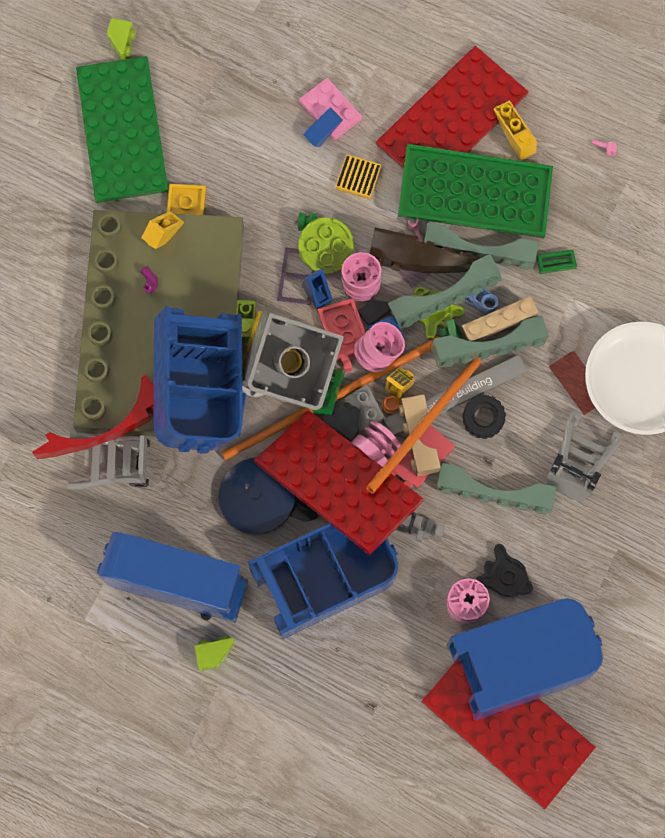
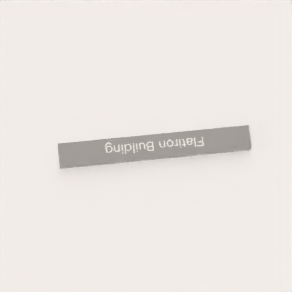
[383,355,528,436]

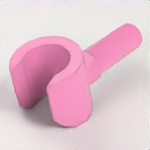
[592,139,617,156]
[407,219,424,242]

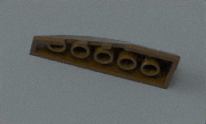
[370,227,480,274]

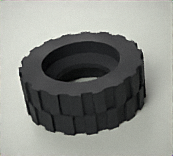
[462,395,506,439]

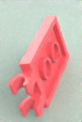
[317,298,366,373]
[391,425,455,489]

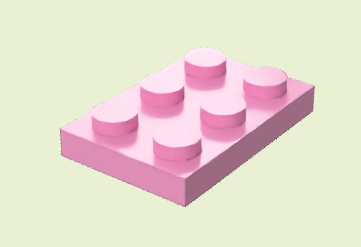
[299,78,362,141]

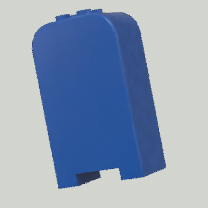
[154,306,243,454]
[248,523,398,639]
[97,532,248,623]
[447,598,603,720]

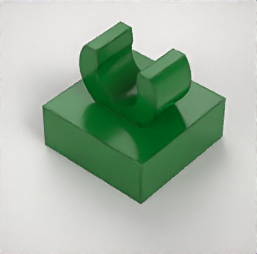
[440,319,462,339]

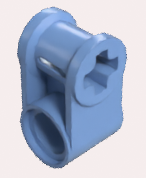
[464,288,498,315]

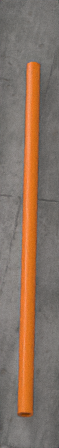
[221,336,439,461]

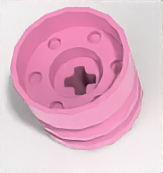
[341,252,381,302]
[354,322,405,372]
[351,420,401,467]
[446,578,490,625]

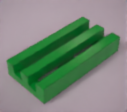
[536,250,577,274]

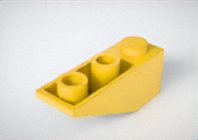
[493,100,537,161]

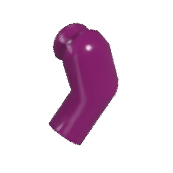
[140,266,158,294]

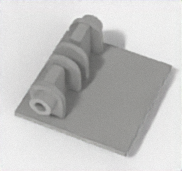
[336,384,385,433]

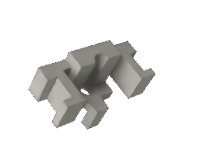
[400,515,445,542]

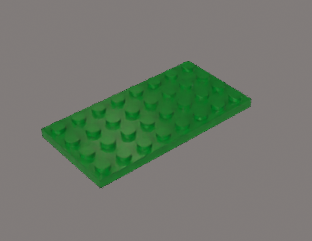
[76,56,169,203]
[397,144,553,238]

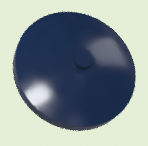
[218,458,296,535]

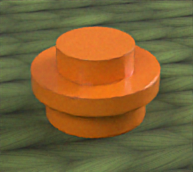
[382,395,401,414]

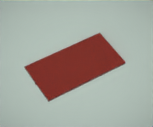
[549,350,595,415]

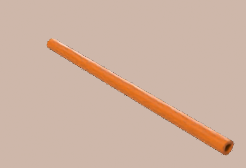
[366,358,482,493]

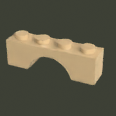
[460,296,539,342]
[398,394,441,477]

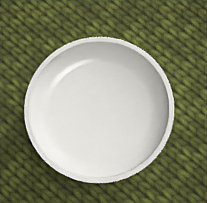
[585,322,665,435]

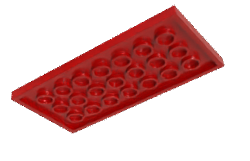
[376,45,529,169]
[254,410,423,555]
[421,661,596,809]

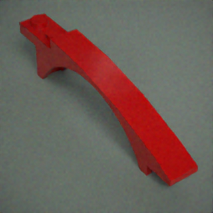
[32,374,154,460]

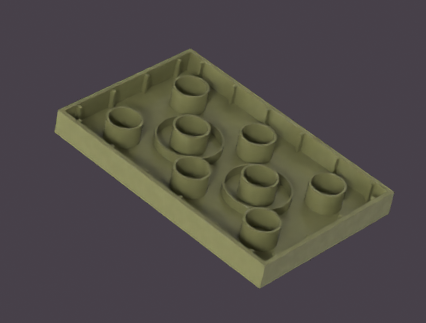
[73,210,244,437]

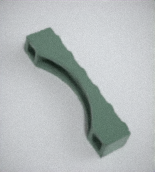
[424,222,538,270]
[388,254,502,329]
[431,316,549,367]
[436,463,556,515]

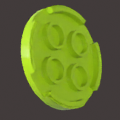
[298,217,354,274]

